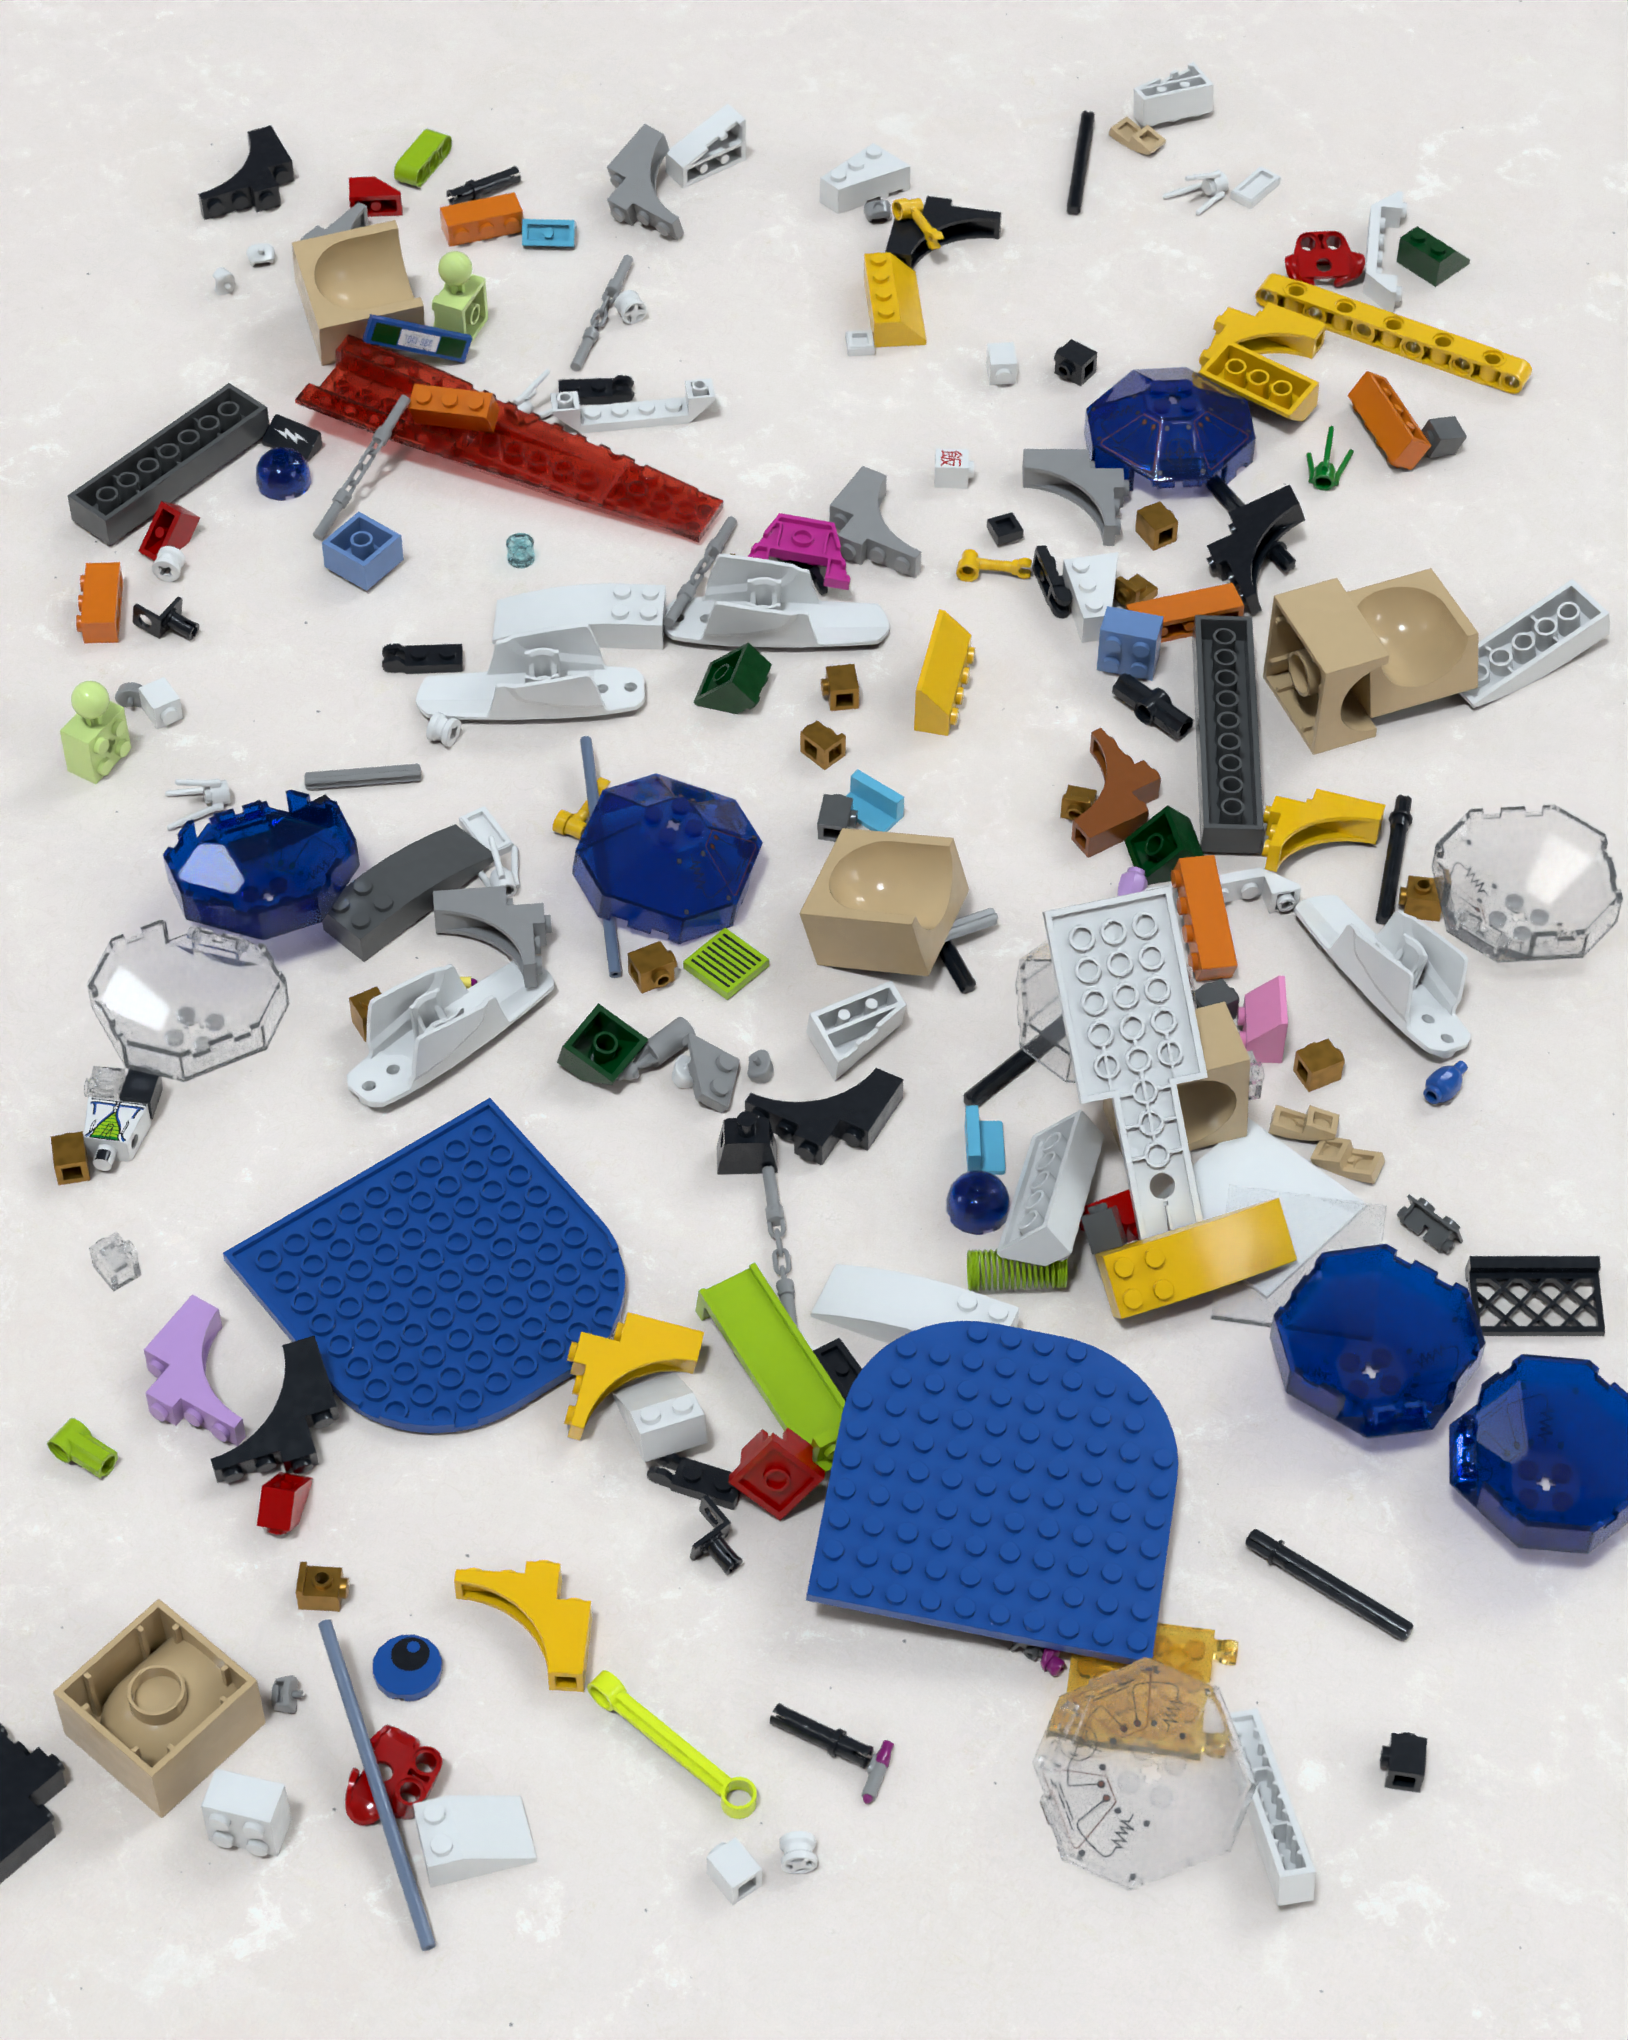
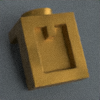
[1114,573,1158,606]
[1060,785,1097,821]

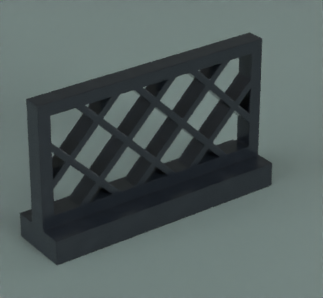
[1465,1256,1605,1336]

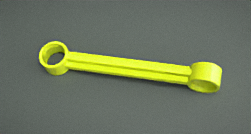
[587,1670,757,1819]

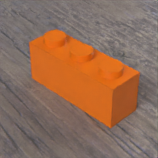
[440,192,523,247]
[408,384,500,433]
[76,562,123,644]

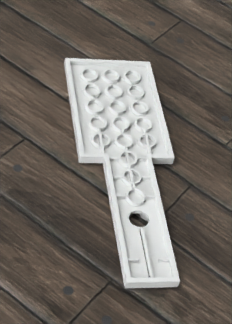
[1042,886,1208,1240]

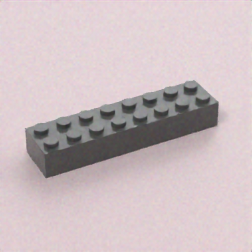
[67,383,270,545]

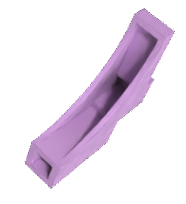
[144,1294,246,1446]

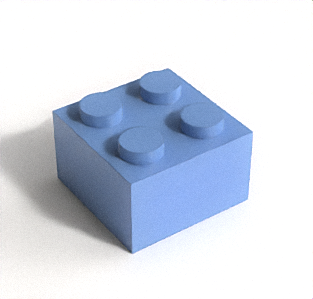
[322,512,404,591]
[1096,606,1163,681]

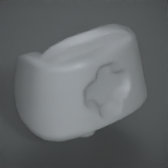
[863,200,891,222]
[115,682,142,707]
[747,1050,774,1083]
[271,1675,303,1714]

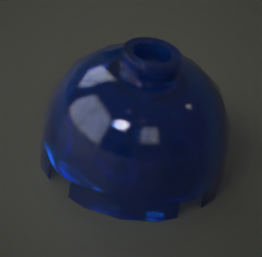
[256,447,311,501]
[946,1170,1010,1235]

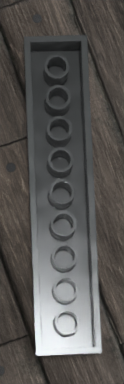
[1192,615,1264,853]

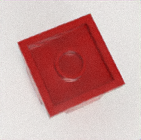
[728,1428,825,1520]

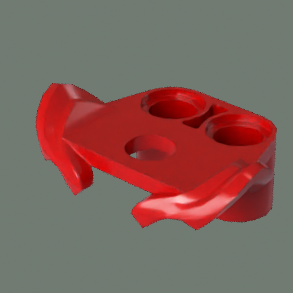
[1285,231,1365,288]
[345,1725,443,1825]

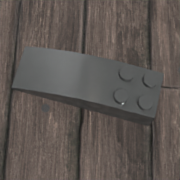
[319,824,494,962]

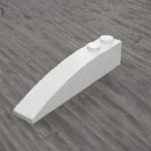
[1223,1708,1316,1906]

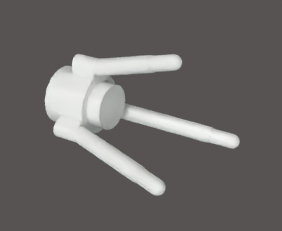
[1162,170,1229,215]
[505,369,553,426]
[165,779,230,830]
[478,835,520,898]

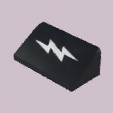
[262,414,323,463]

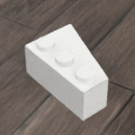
[1133,62,1213,127]
[666,104,746,188]
[820,143,911,214]
[1062,552,1118,643]
[806,980,906,1081]

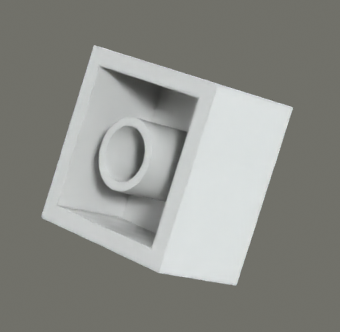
[201,1768,291,1857]

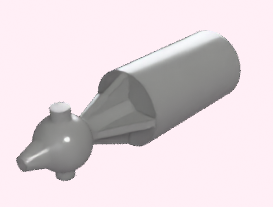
[617,1017,696,1081]

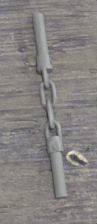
[570,255,633,371]
[313,395,411,541]
[663,516,737,627]
[762,1166,798,1328]

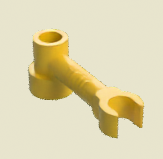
[892,198,944,250]
[956,549,1032,582]
[552,777,611,840]

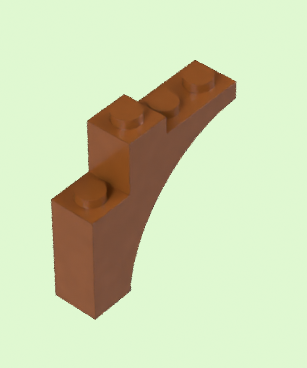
[1071,728,1161,858]

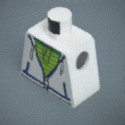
[84,1097,151,1171]

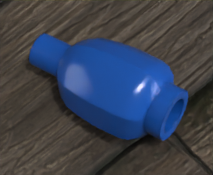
[1423,1061,1468,1104]

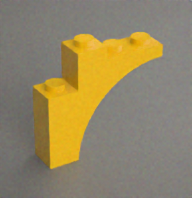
[1199,302,1326,368]
[1262,789,1386,872]
[564,1312,704,1440]
[454,1560,592,1692]

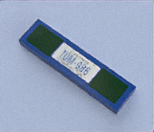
[363,314,472,363]

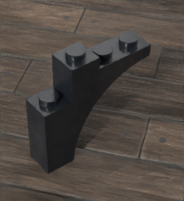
[198,125,294,220]
[885,196,1002,269]
[1206,484,1305,615]
[745,1068,904,1165]
[211,1336,340,1483]
[0,1723,66,1884]

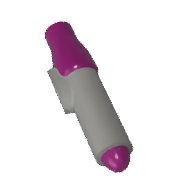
[862,1740,894,1804]

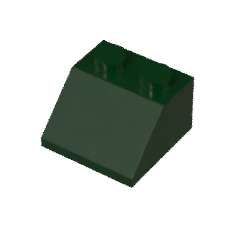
[1396,226,1470,287]
[693,642,772,714]
[1124,805,1204,885]
[557,1003,649,1085]

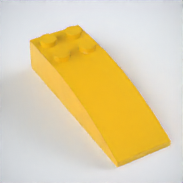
[1095,1198,1297,1319]

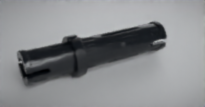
[446,166,521,205]
[770,1703,874,1768]

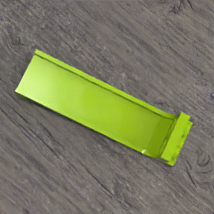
[695,1263,845,1472]

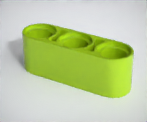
[394,129,452,187]

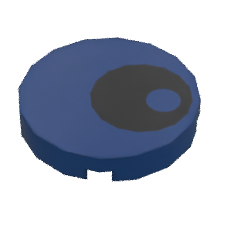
[372,1635,442,1701]

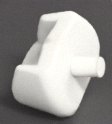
[246,243,275,266]
[213,267,235,296]
[672,1055,693,1089]

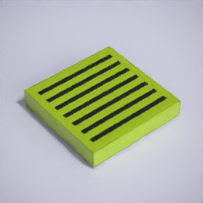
[683,928,769,1000]

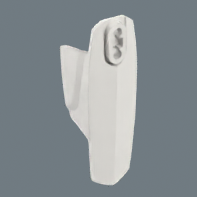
[664,553,890,648]
[416,623,645,720]
[1294,895,1471,1058]
[347,961,554,1107]

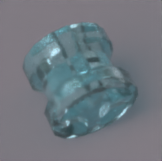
[506,533,535,568]

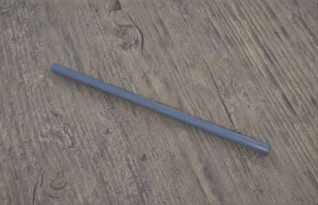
[580,736,621,978]
[318,1619,436,1951]

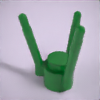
[1306,426,1354,490]

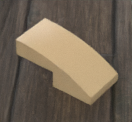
[1108,116,1166,155]
[1268,1105,1340,1141]
[1310,1138,1385,1184]

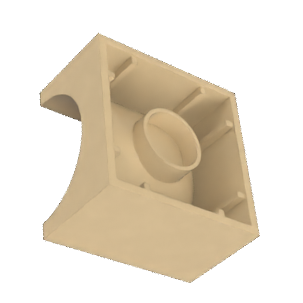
[292,220,425,366]
[1347,568,1479,718]
[1263,578,1390,755]
[799,828,969,976]
[1103,1001,1250,1157]
[53,1599,266,1818]

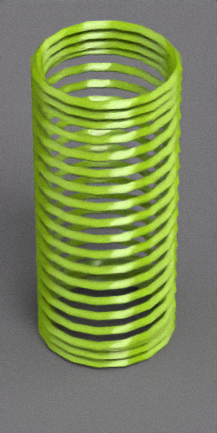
[967,1249,1068,1291]

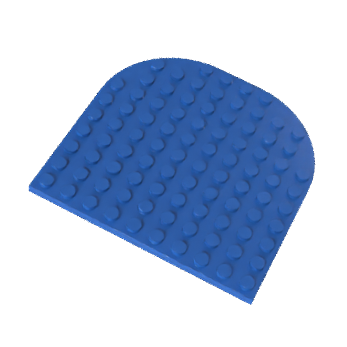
[223,1098,626,1433]
[806,1321,1178,1668]

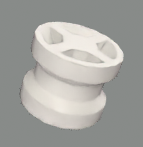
[615,290,647,324]
[152,546,185,582]
[426,712,461,747]
[780,1831,817,1874]

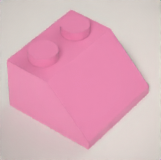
[1237,976,1288,1063]

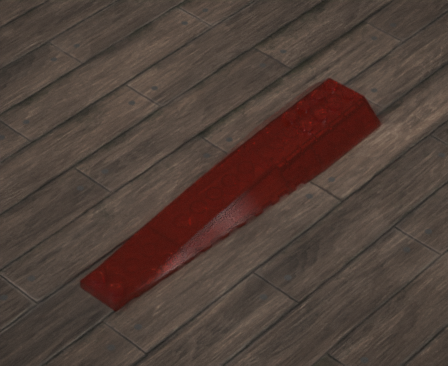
[295,334,724,543]

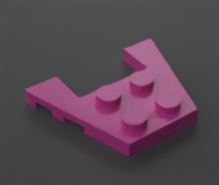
[747,513,850,590]

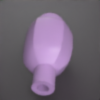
[1117,867,1148,896]

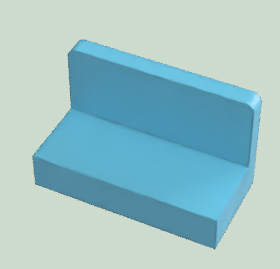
[522,219,576,247]
[846,770,904,832]
[964,1105,1006,1175]

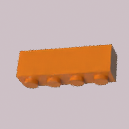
[1347,371,1432,470]
[1126,583,1244,643]
[1171,855,1238,981]

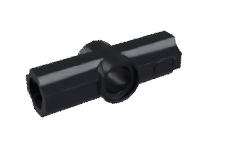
[1112,673,1194,740]

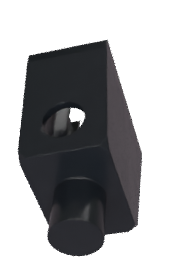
[717,1111,778,1175]

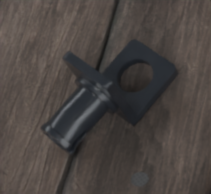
[132,596,200,640]
[690,1495,743,1575]

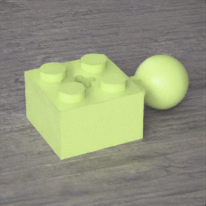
[432,251,488,343]
[60,681,131,784]

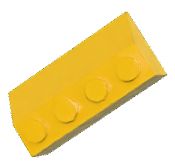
[863,252,927,348]
[1198,339,1319,421]
[914,609,975,736]

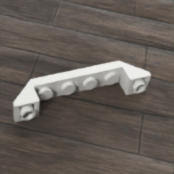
[1363,191,1407,313]
[550,378,715,433]
[1144,867,1301,913]

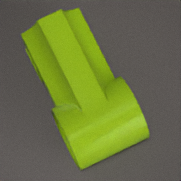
[47,1418,118,1478]

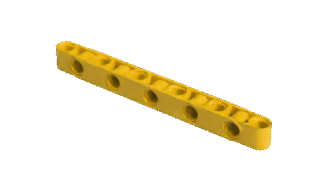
[1255,273,1532,394]

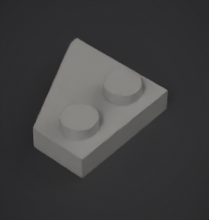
[682,1032,740,1113]

